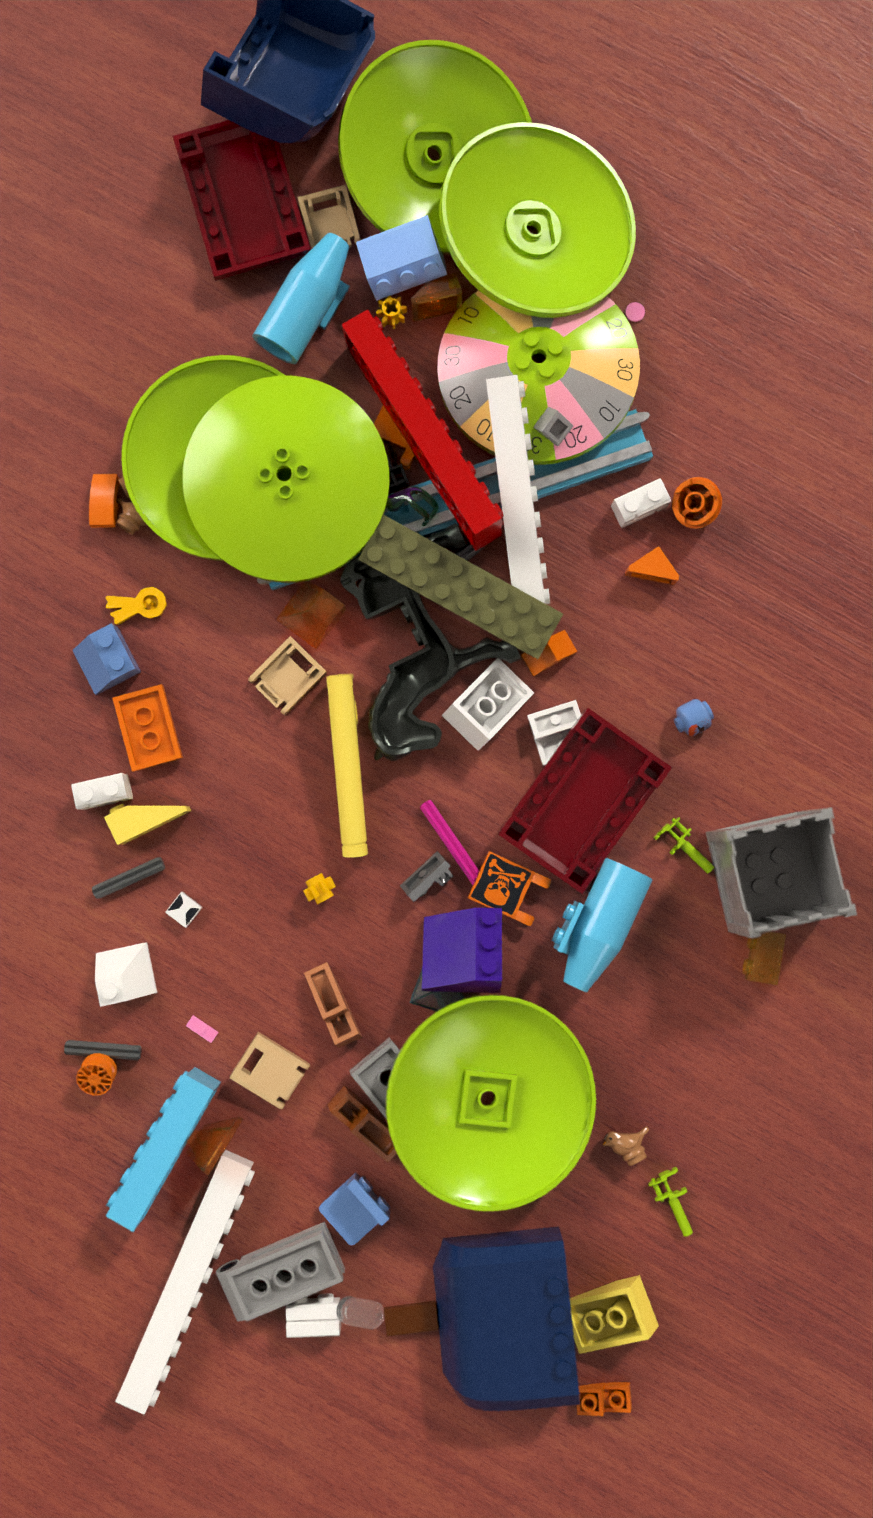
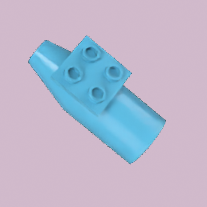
[252,233,350,364]
[552,858,653,992]

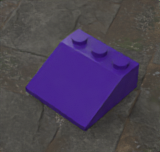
[422,908,502,993]

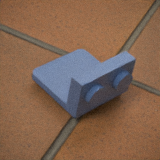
[319,1172,390,1245]

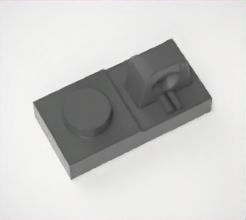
[400,851,453,902]

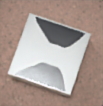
[166,892,202,928]

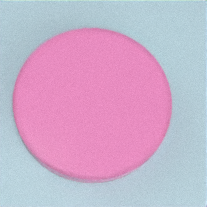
[625,302,645,322]

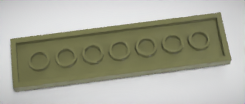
[358,515,563,659]

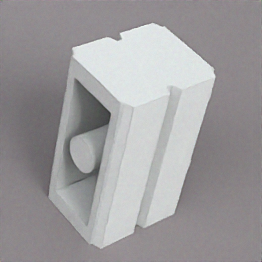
[611,478,671,528]
[71,773,133,810]
[286,1293,341,1338]

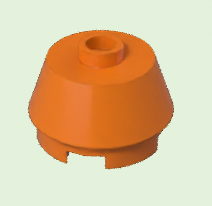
[672,477,722,529]

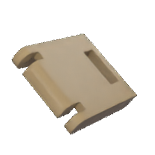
[298,185,361,249]
[248,636,327,715]
[230,1032,310,1109]

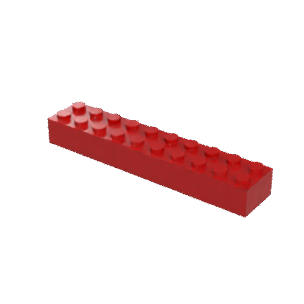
[341,309,504,551]

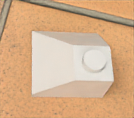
[95,942,157,1007]

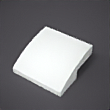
[527,700,581,767]

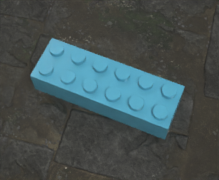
[106,1067,221,1232]

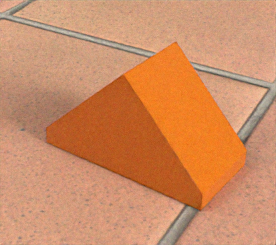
[625,546,679,585]
[521,630,577,677]

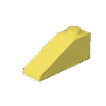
[104,804,191,845]

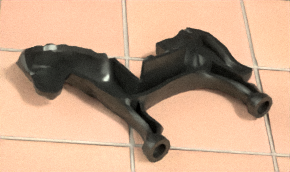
[341,523,521,761]

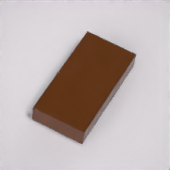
[384,1301,439,1336]

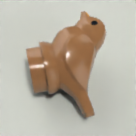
[116,498,147,535]
[603,1126,649,1166]

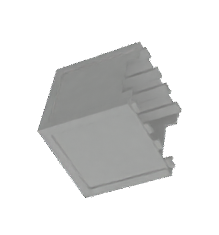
[705,808,857,938]

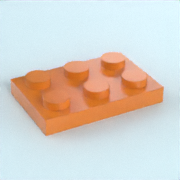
[112,684,183,772]

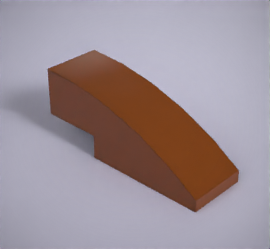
[327,1085,397,1162]

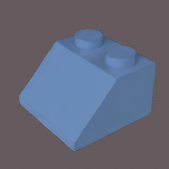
[72,623,141,695]

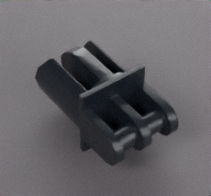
[385,442,410,491]

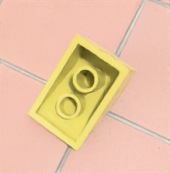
[570,1275,659,1354]

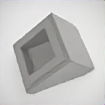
[534,407,573,446]

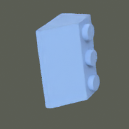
[356,215,447,301]

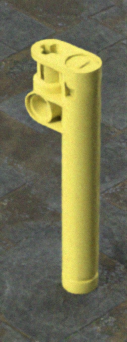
[326,674,368,858]

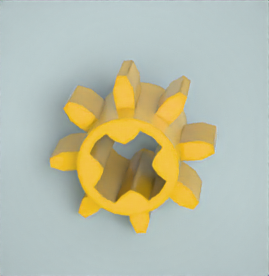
[376,296,407,329]
[303,873,336,905]

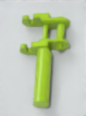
[654,817,714,874]
[648,1167,693,1237]

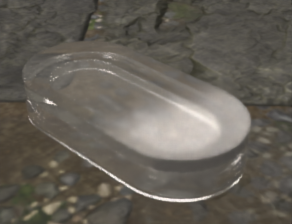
[336,1296,384,1329]

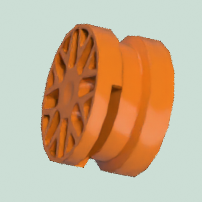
[76,1053,117,1096]

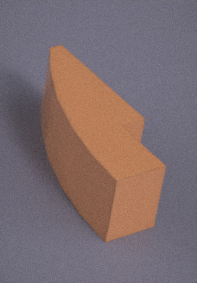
[304,962,362,1048]

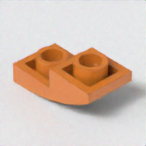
[89,474,120,528]
[577,1382,632,1416]

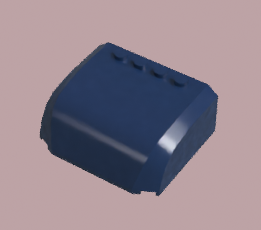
[200,0,375,143]
[433,1226,580,1411]

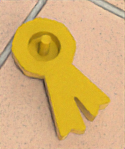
[105,587,167,625]

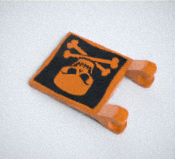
[467,851,551,926]

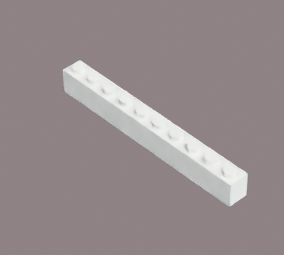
[486,375,550,604]
[115,1150,255,1414]

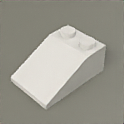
[442,658,534,751]

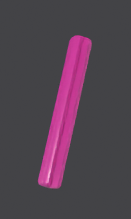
[420,800,479,885]

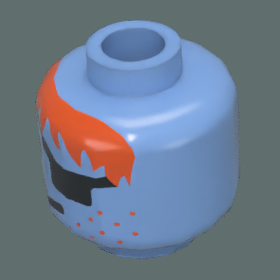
[674,699,714,736]

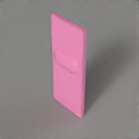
[186,1015,218,1043]

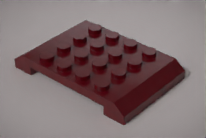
[173,120,311,281]
[498,708,672,894]

